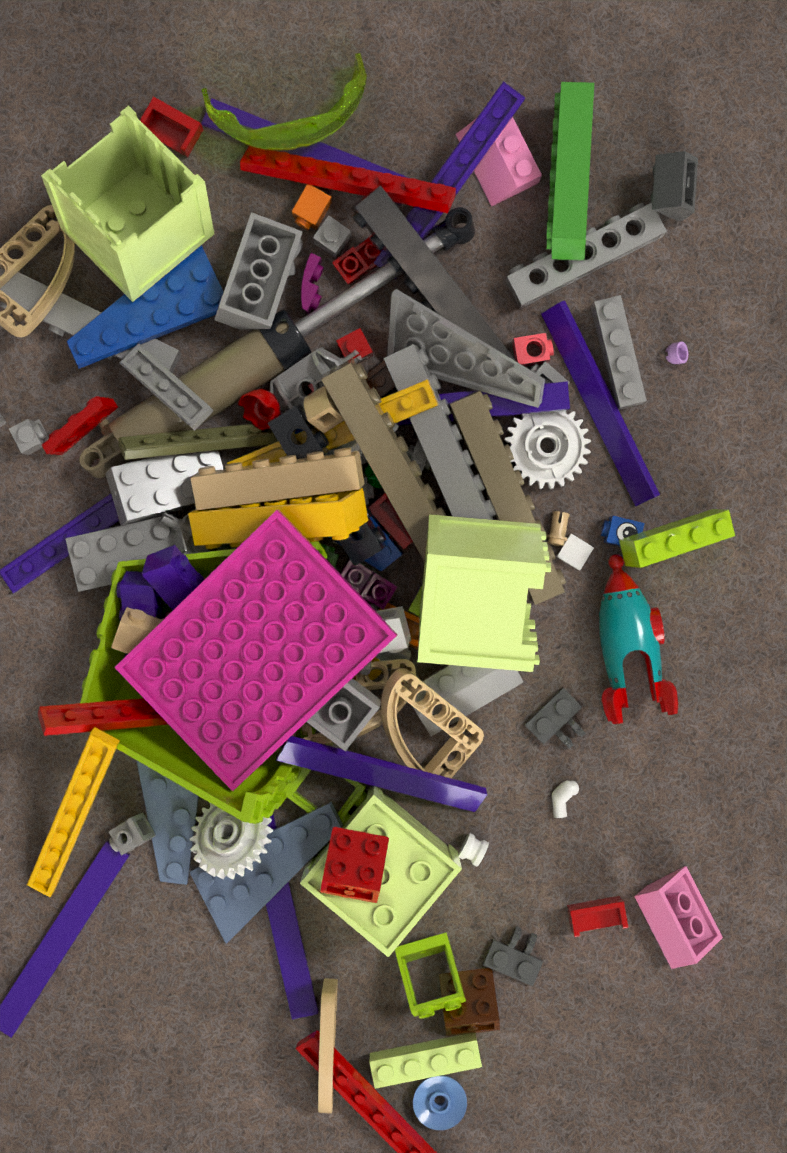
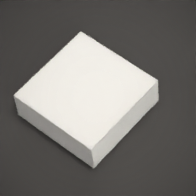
[556,534,594,571]

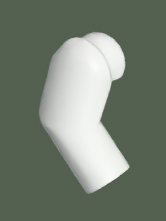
[552,780,579,818]

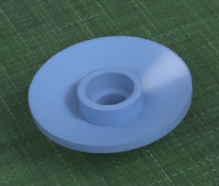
[413,1075,467,1130]

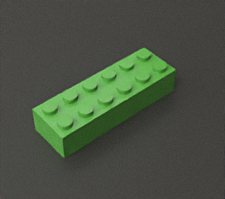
[547,82,594,260]

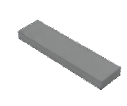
[119,343,213,431]

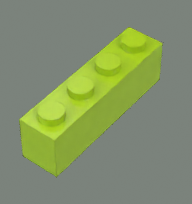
[619,509,735,568]

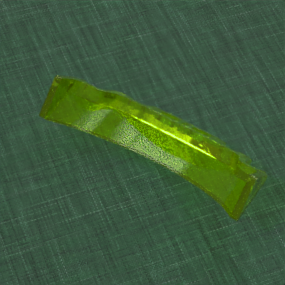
[201,53,367,150]

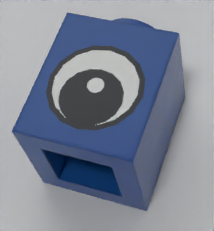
[601,516,645,547]

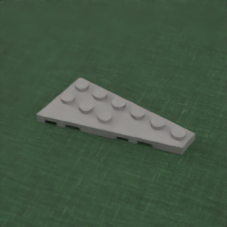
[387,289,545,408]

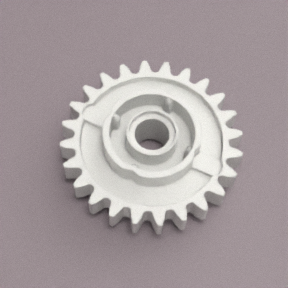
[504,410,591,489]
[190,803,273,879]

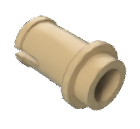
[546,511,570,546]

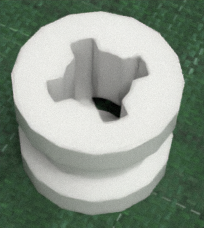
[458,833,489,867]

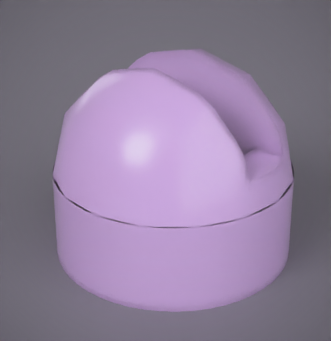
[665,342,688,364]

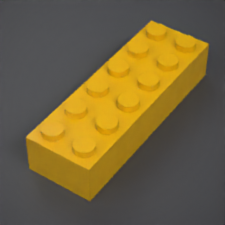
[188,488,368,549]

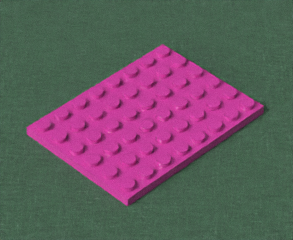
[115,509,398,791]

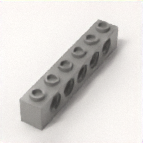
[505,203,667,309]

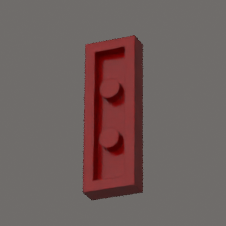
[41,396,118,455]

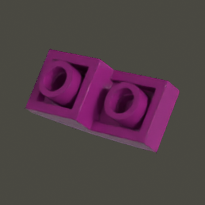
[301,253,324,315]
[340,558,397,609]

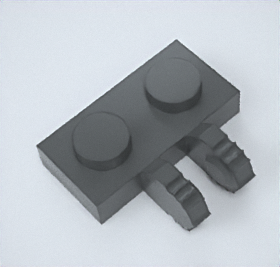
[524,688,586,749]
[483,926,543,986]

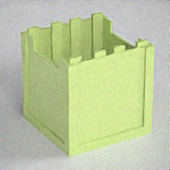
[41,106,214,302]
[417,514,551,672]
[300,785,462,957]

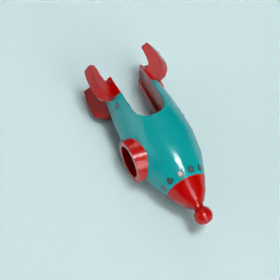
[599,554,678,724]

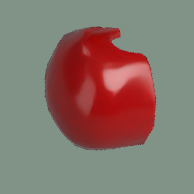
[238,389,280,430]

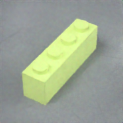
[369,1033,482,1089]

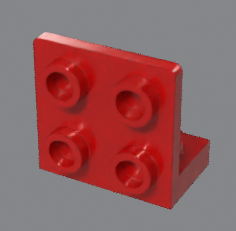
[320,827,389,903]

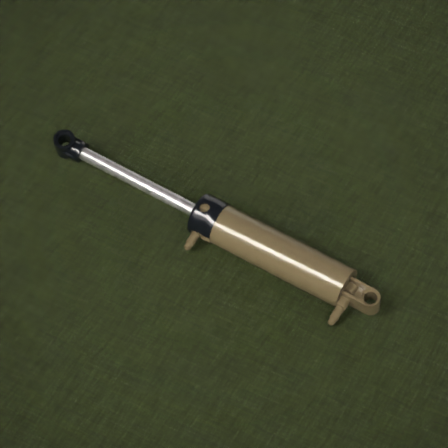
[79,207,475,478]

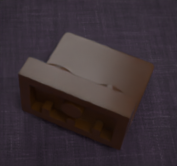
[439,968,500,1037]

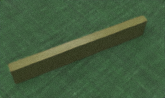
[118,424,278,460]

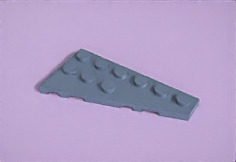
[136,760,199,885]
[190,802,344,944]

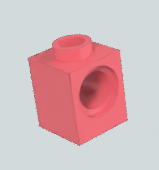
[512,333,554,367]

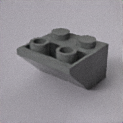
[651,151,698,221]

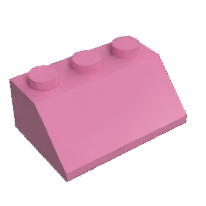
[456,117,542,207]
[634,866,723,969]

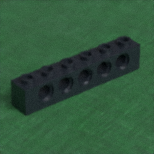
[268,404,386,566]

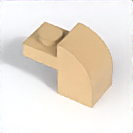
[304,385,344,433]

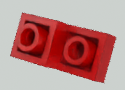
[332,235,383,285]

